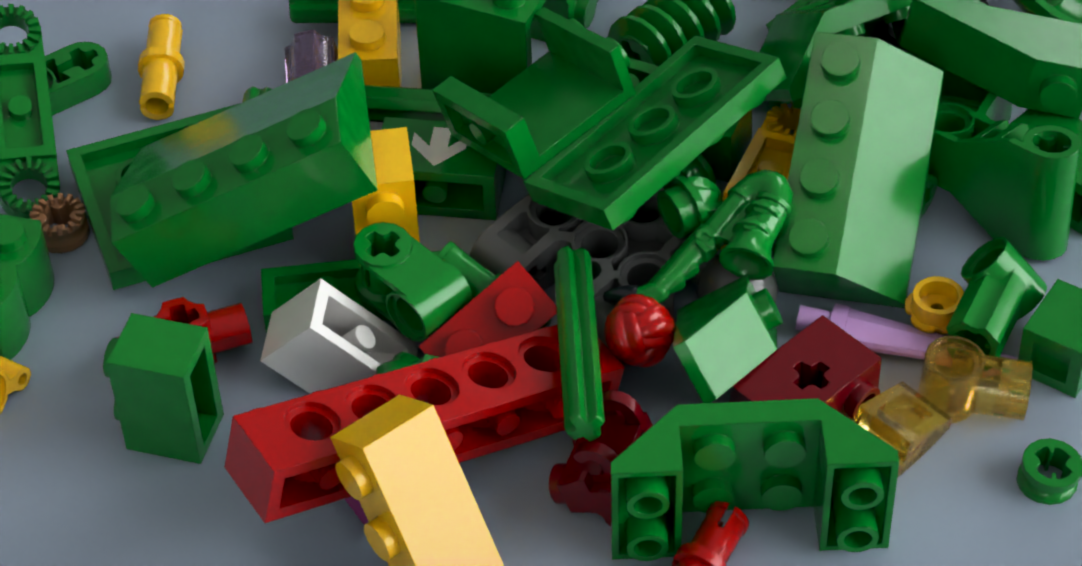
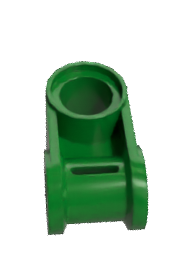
[353,222,473,342]

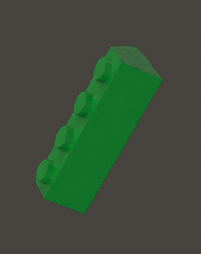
[773,32,944,308]

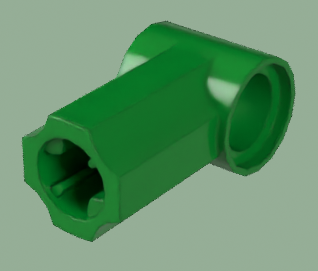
[945,237,1047,367]

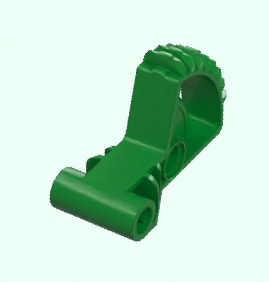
[898,48,1081,261]

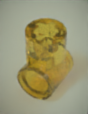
[917,336,1033,423]

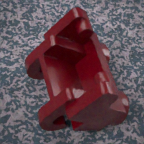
[549,390,653,526]

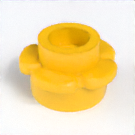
[905,276,964,334]

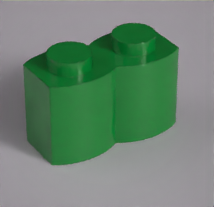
[0,214,55,360]

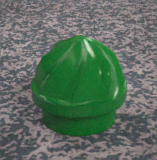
[657,175,723,238]

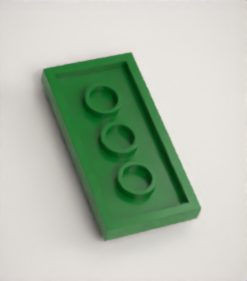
[524,36,787,231]

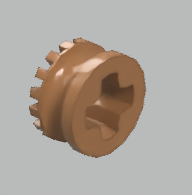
[29,193,90,253]

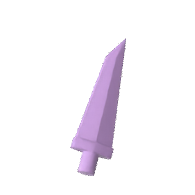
[795,303,1018,368]

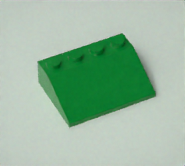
[110,52,378,288]

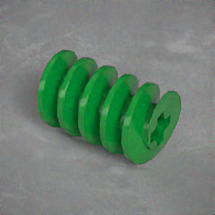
[608,0,736,66]

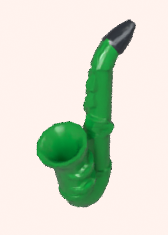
[603,169,794,306]

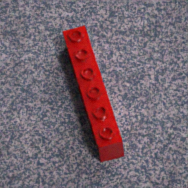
[224,324,625,523]

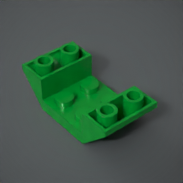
[759,0,986,108]
[611,398,899,561]

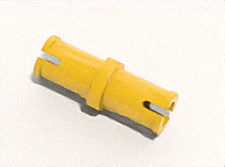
[138,14,185,120]

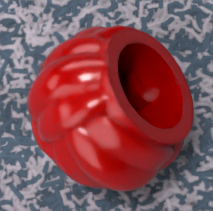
[604,294,675,368]

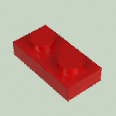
[418,261,557,357]

